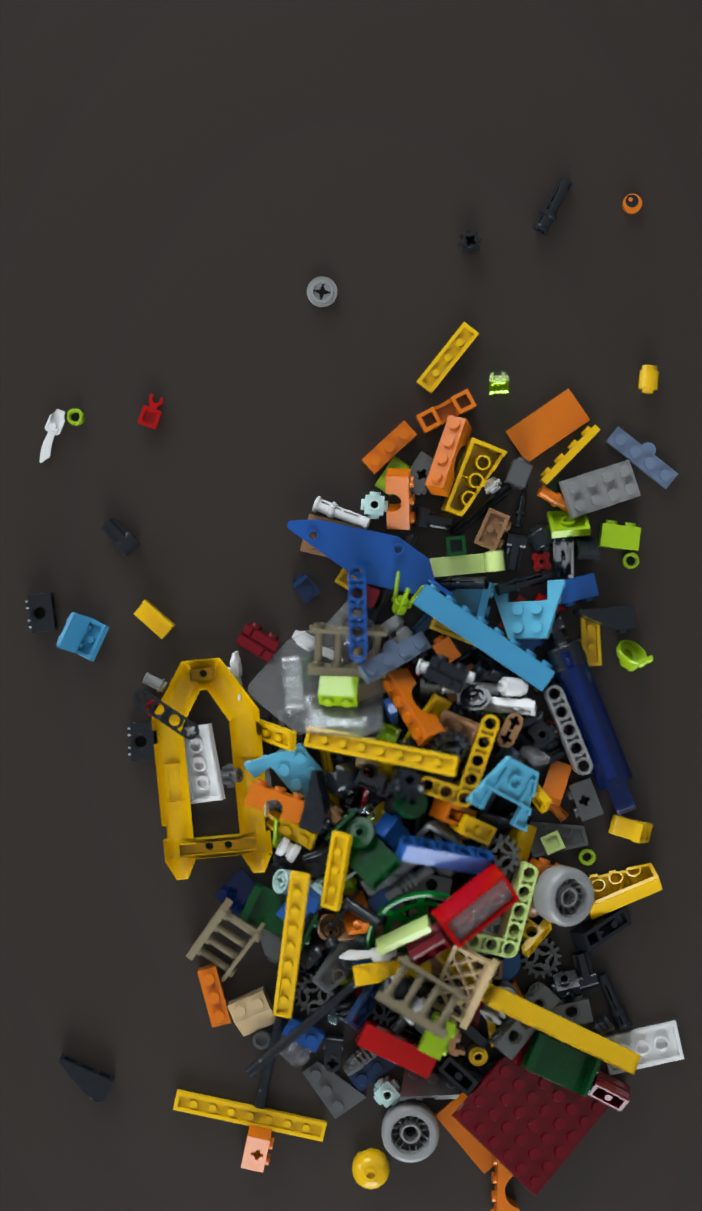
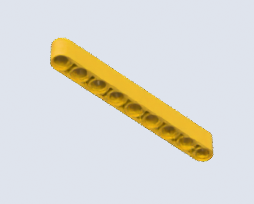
[487,986,641,1074]

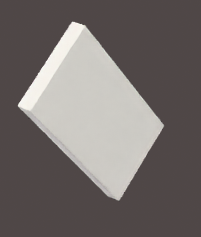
[183,723,226,804]
[604,1020,684,1075]

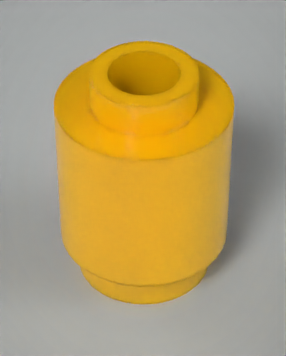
[638,365,659,394]
[467,1043,488,1066]

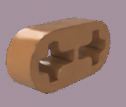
[497,713,523,748]

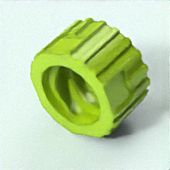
[67,408,85,426]
[621,552,640,569]
[578,847,596,866]

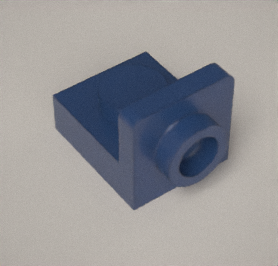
[291,574,321,603]

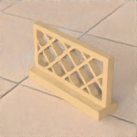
[432,944,500,1030]

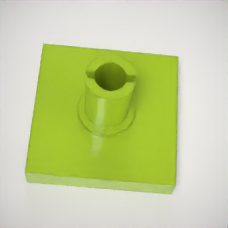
[547,510,591,544]

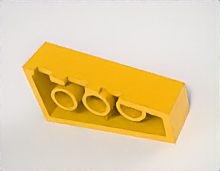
[441,437,508,517]

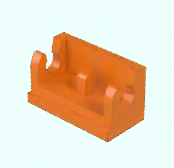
[543,761,572,807]
[344,890,370,935]

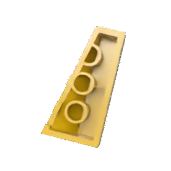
[588,863,663,920]

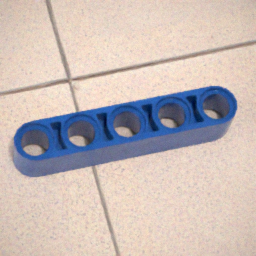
[348,565,367,663]
[395,835,493,875]

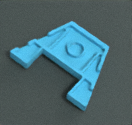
[492,579,566,640]
[244,743,325,811]
[466,756,539,832]

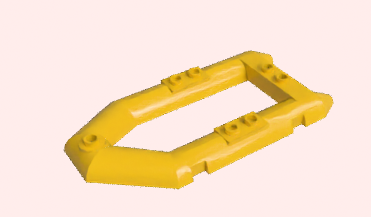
[151,658,272,880]

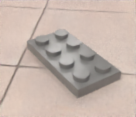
[559,459,641,519]

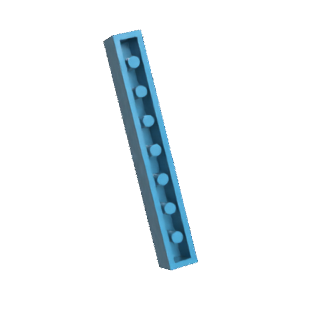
[412,583,555,691]

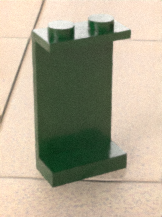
[324,811,402,891]
[239,882,320,950]
[520,1031,601,1097]

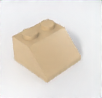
[227,986,276,1037]

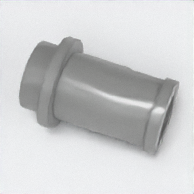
[142,672,168,693]

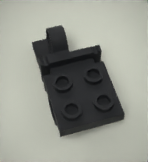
[354,764,414,816]

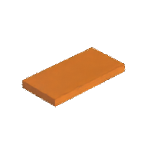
[505,388,590,461]
[435,1091,495,1174]

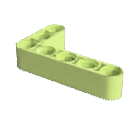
[429,551,505,577]
[464,861,538,958]

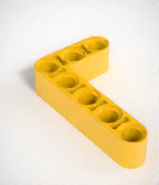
[422,714,500,807]

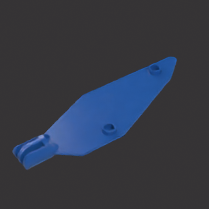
[287,519,454,596]

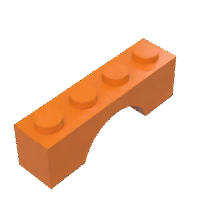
[425,415,472,497]
[382,668,445,746]
[490,1155,520,1211]

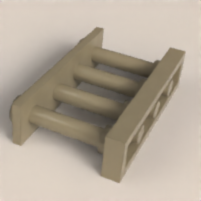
[307,622,387,678]
[186,898,265,982]
[374,955,468,1040]

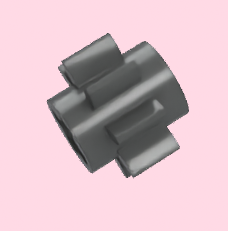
[220,764,243,788]

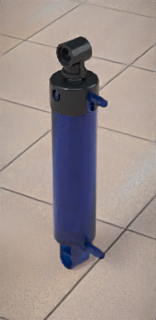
[544,613,636,816]

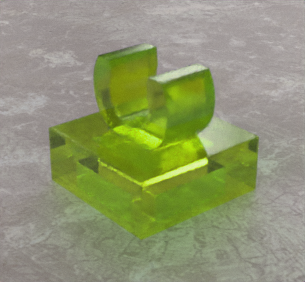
[489,371,509,394]
[376,723,401,744]

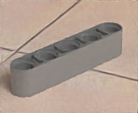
[543,685,593,775]

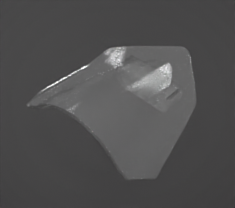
[248,612,383,738]

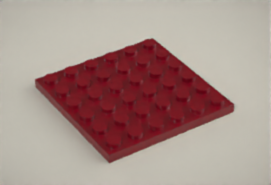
[452,1034,609,1196]

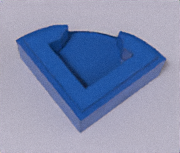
[383,698,399,725]

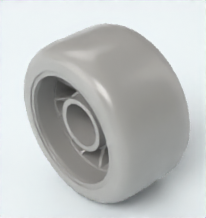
[533,865,594,926]
[381,1100,439,1163]

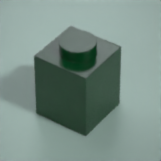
[445,535,467,557]

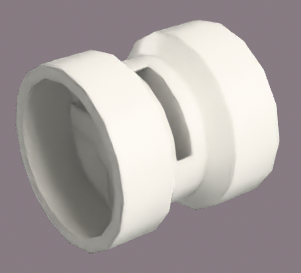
[275,837,301,863]

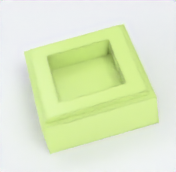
[540,830,566,855]

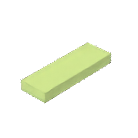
[376,914,432,956]

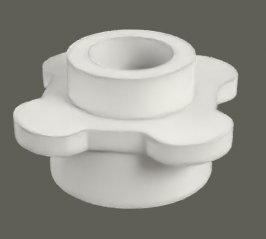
[484,477,502,495]

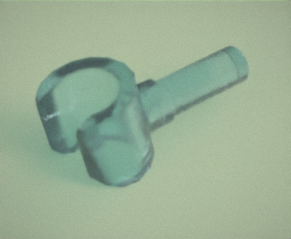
[348,804,376,819]
[355,928,375,947]
[327,1007,338,1025]

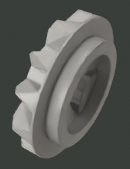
[307,276,337,308]

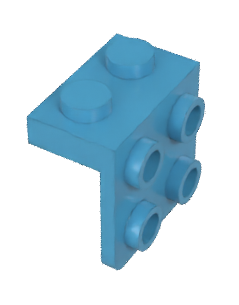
[450,575,495,619]
[56,612,110,662]

